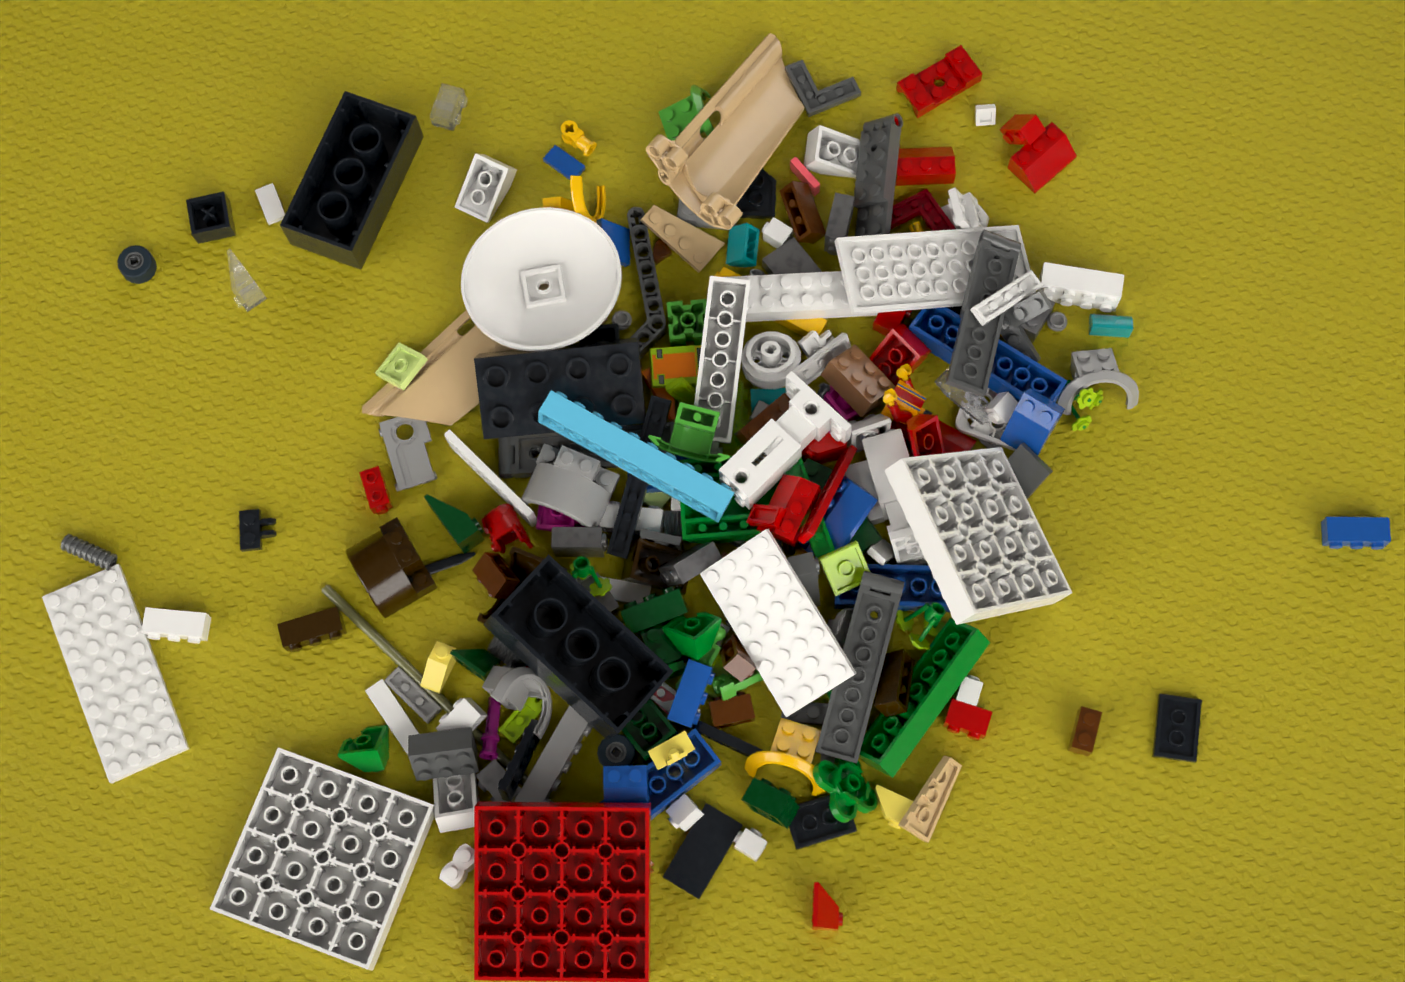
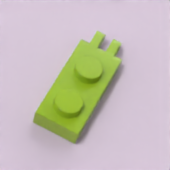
[498,697,542,745]

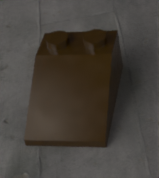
[621,538,688,595]

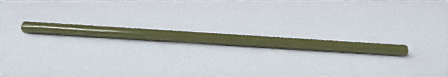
[321,584,554,802]

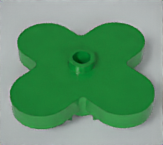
[813,758,878,823]

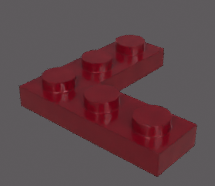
[890,189,956,231]

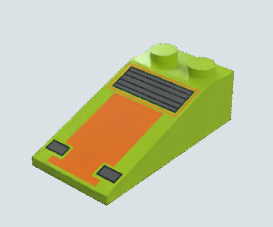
[649,345,701,389]

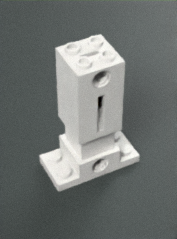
[719,371,852,510]
[862,428,928,565]

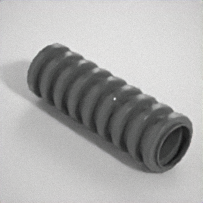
[61,534,117,571]

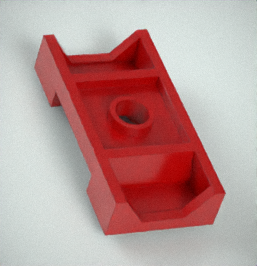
[896,45,983,118]

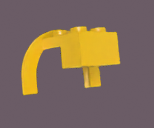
[543,175,606,223]
[744,718,826,797]

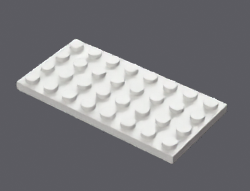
[700,529,857,717]

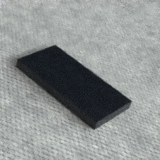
[663,803,743,899]

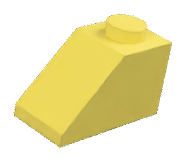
[421,641,456,694]
[874,785,914,829]

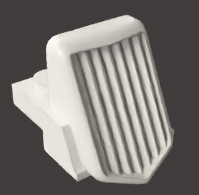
[941,188,989,229]

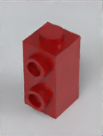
[359,466,393,515]

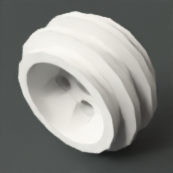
[741,331,801,389]

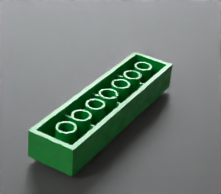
[859,618,990,778]

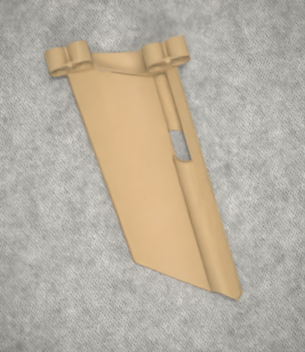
[646,33,804,229]
[362,284,608,426]

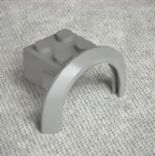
[1058,348,1139,415]
[482,665,552,739]

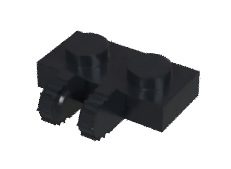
[239,509,277,552]

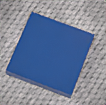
[597,218,630,267]

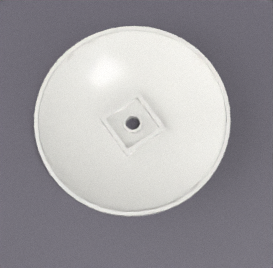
[461,207,622,351]

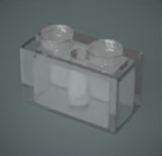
[429,83,468,131]

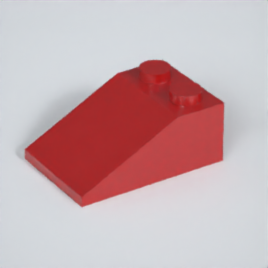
[869,324,931,386]

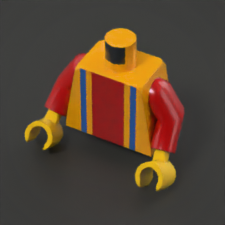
[881,364,932,425]

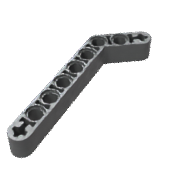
[627,207,667,359]

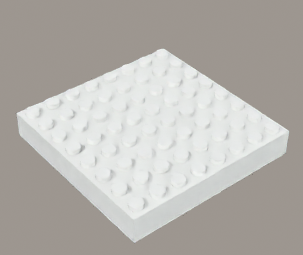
[884,447,1072,625]
[210,748,435,971]

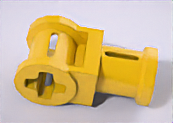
[561,120,597,157]

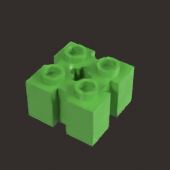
[667,299,707,347]

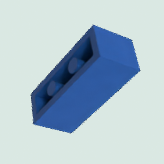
[1321,517,1391,550]
[667,659,715,728]

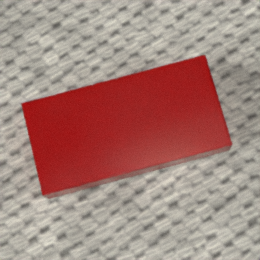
[747,504,786,528]

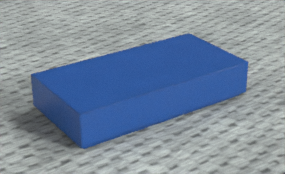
[543,145,586,180]

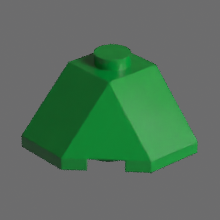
[663,612,722,660]
[338,725,389,772]

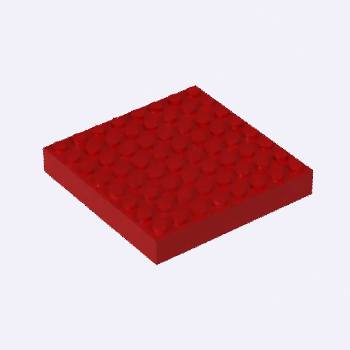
[474,801,651,982]

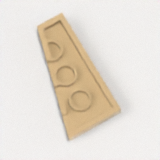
[640,205,725,273]
[898,756,962,843]

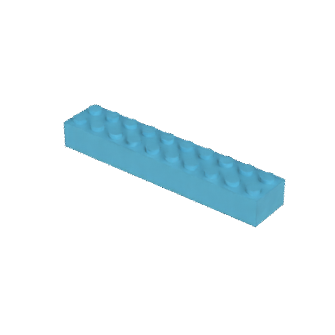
[538,390,734,523]

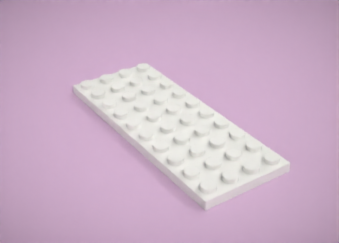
[834,225,1036,315]
[42,564,190,783]

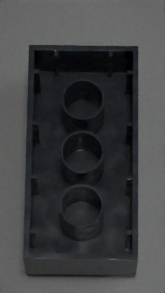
[280,91,424,270]
[474,337,646,440]
[483,555,674,740]

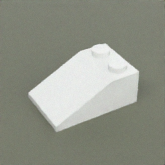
[804,125,860,178]
[455,153,517,223]
[847,414,891,452]
[433,773,480,833]

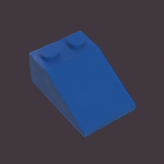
[1000,388,1065,456]
[603,765,648,803]

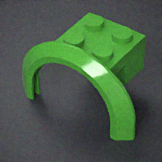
[658,85,714,141]
[648,402,730,464]

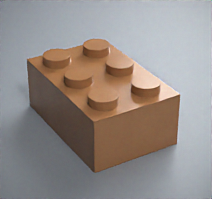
[821,345,896,418]

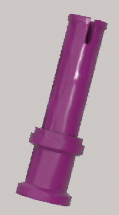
[479,696,501,760]

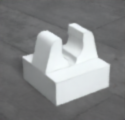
[975,104,996,126]

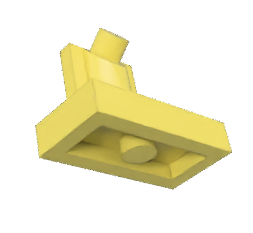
[648,730,695,770]

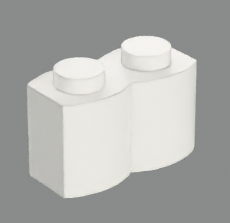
[439,843,474,889]

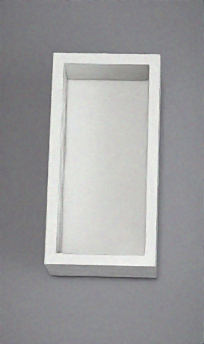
[1037,262,1124,312]

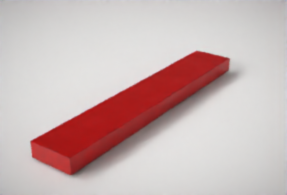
[798,445,857,544]

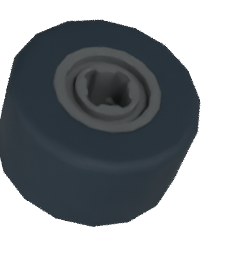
[117,245,157,284]
[597,734,636,766]

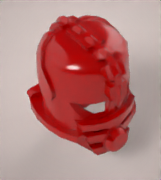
[482,503,534,554]

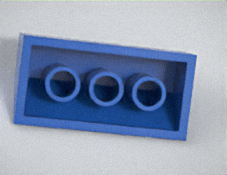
[798,476,878,560]

